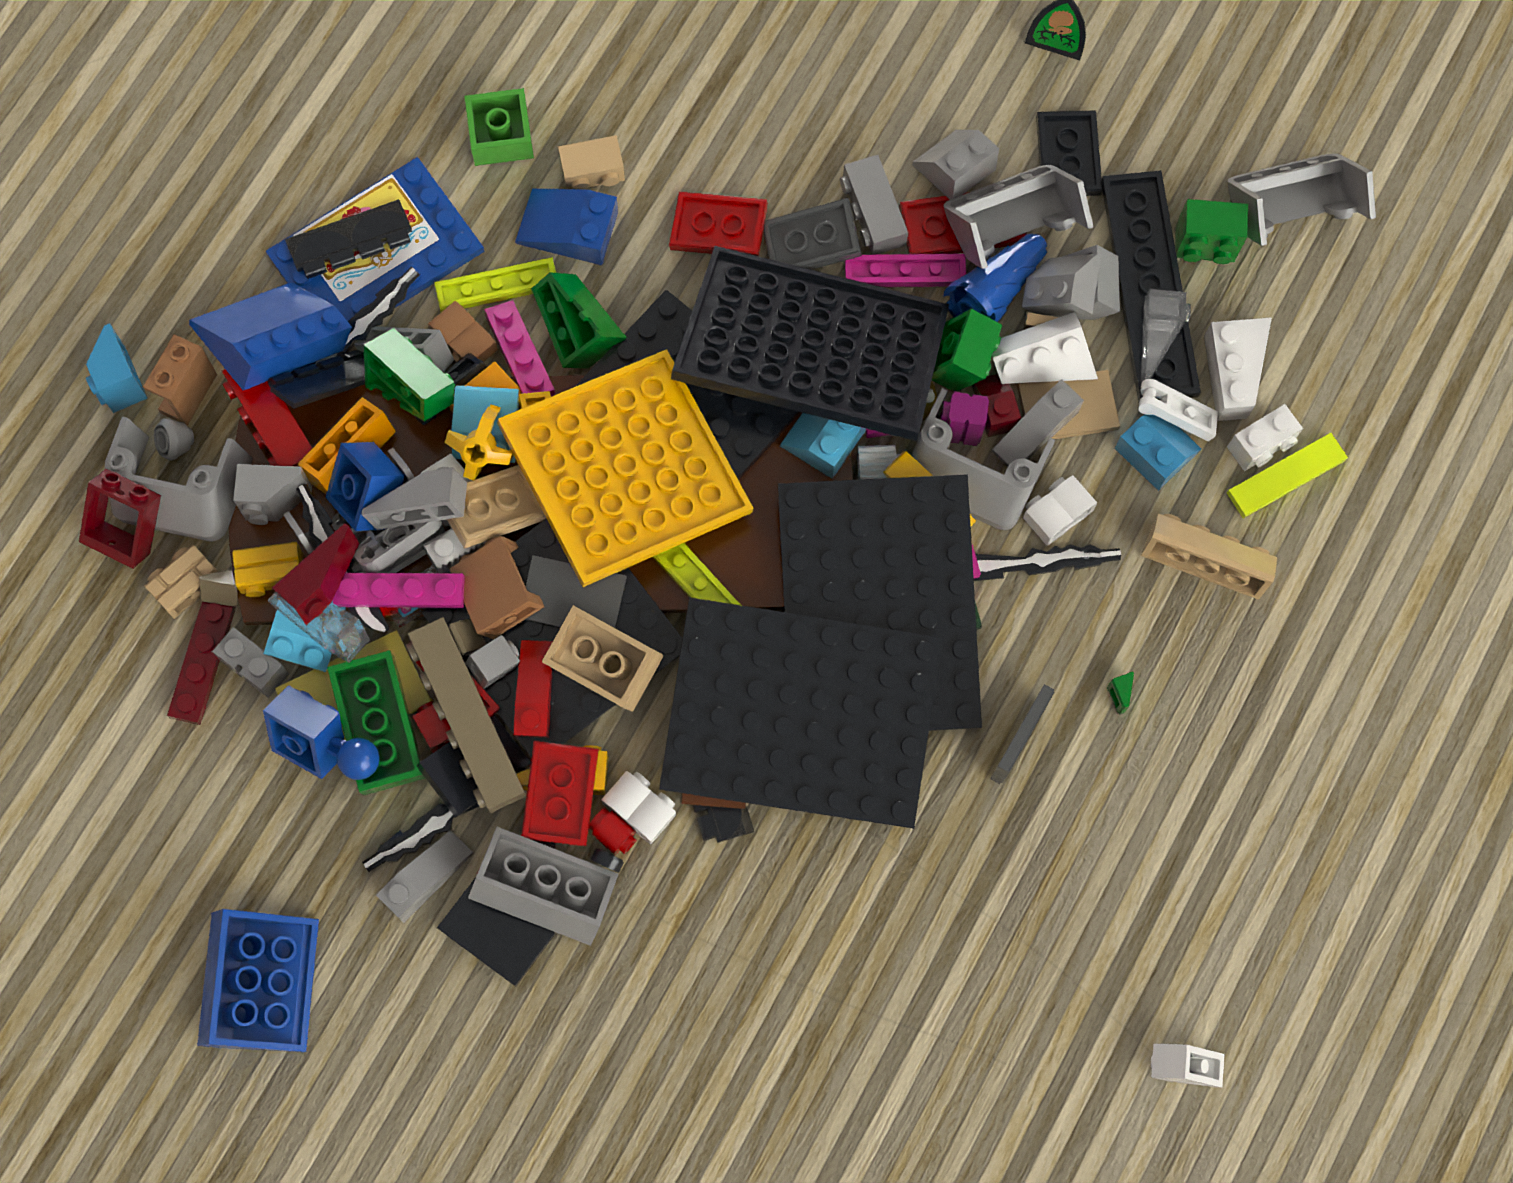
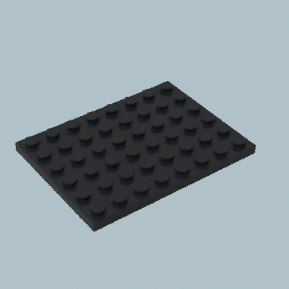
[671,246,950,441]
[778,474,982,731]
[659,597,943,829]

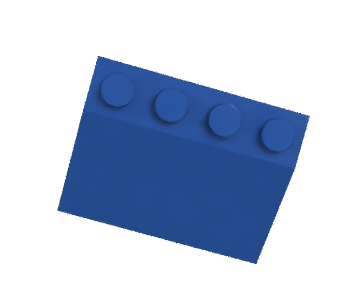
[189,282,352,391]
[197,909,319,1052]

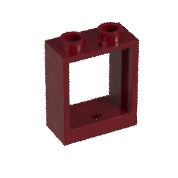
[79,469,161,569]

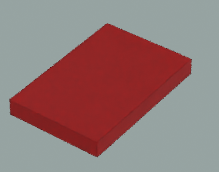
[669,192,768,257]
[521,741,599,846]

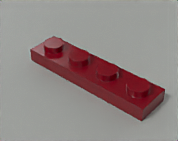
[167,601,236,725]

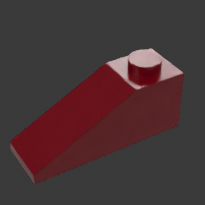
[272,523,360,626]

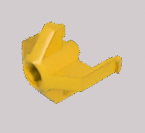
[445,404,514,481]

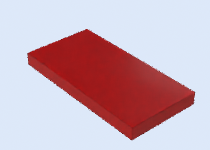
[899,192,1027,254]

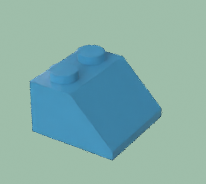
[86,323,147,413]
[1114,414,1202,491]

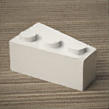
[992,312,1098,384]
[1204,318,1272,421]

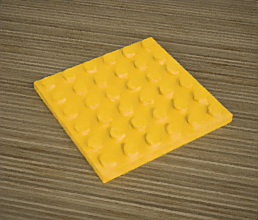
[497,349,754,587]

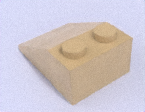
[542,605,664,712]

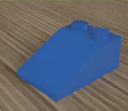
[515,188,618,265]

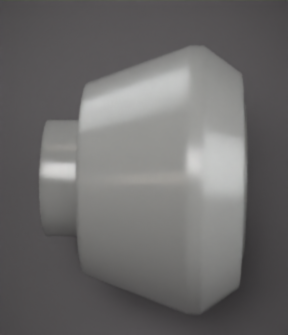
[154,418,194,461]

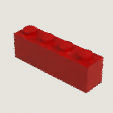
[222,369,313,467]

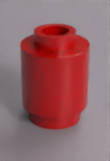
[589,808,637,855]

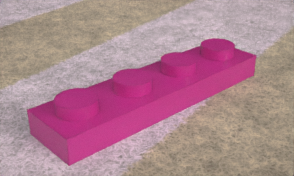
[845,254,966,287]
[484,300,555,397]
[333,573,465,608]

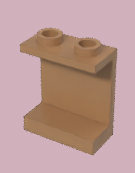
[143,334,217,426]
[449,536,544,639]

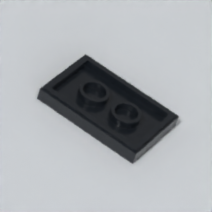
[1036,110,1103,196]
[417,714,531,818]
[437,877,555,987]

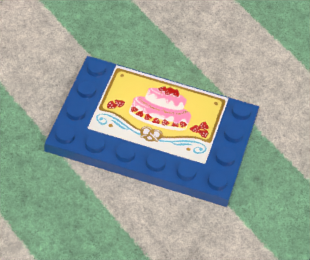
[266,157,485,321]

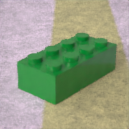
[327,650,426,796]

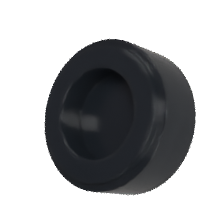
[590,847,624,873]

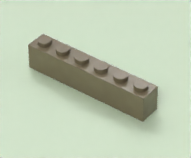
[406,617,527,813]

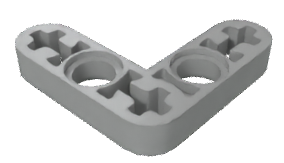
[332,512,442,573]

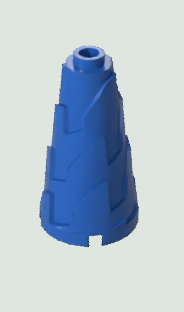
[943,233,1047,322]

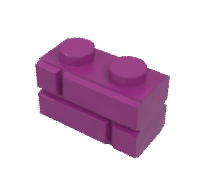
[940,392,989,446]

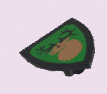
[1025,0,1086,61]

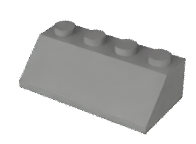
[468,827,618,946]

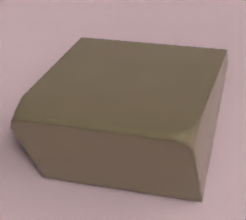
[199,569,238,606]
[449,618,486,656]

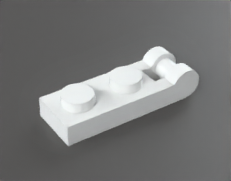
[1138,379,1218,441]

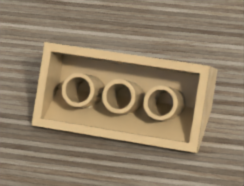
[1141,513,1277,600]

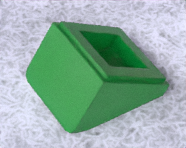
[1107,672,1134,715]

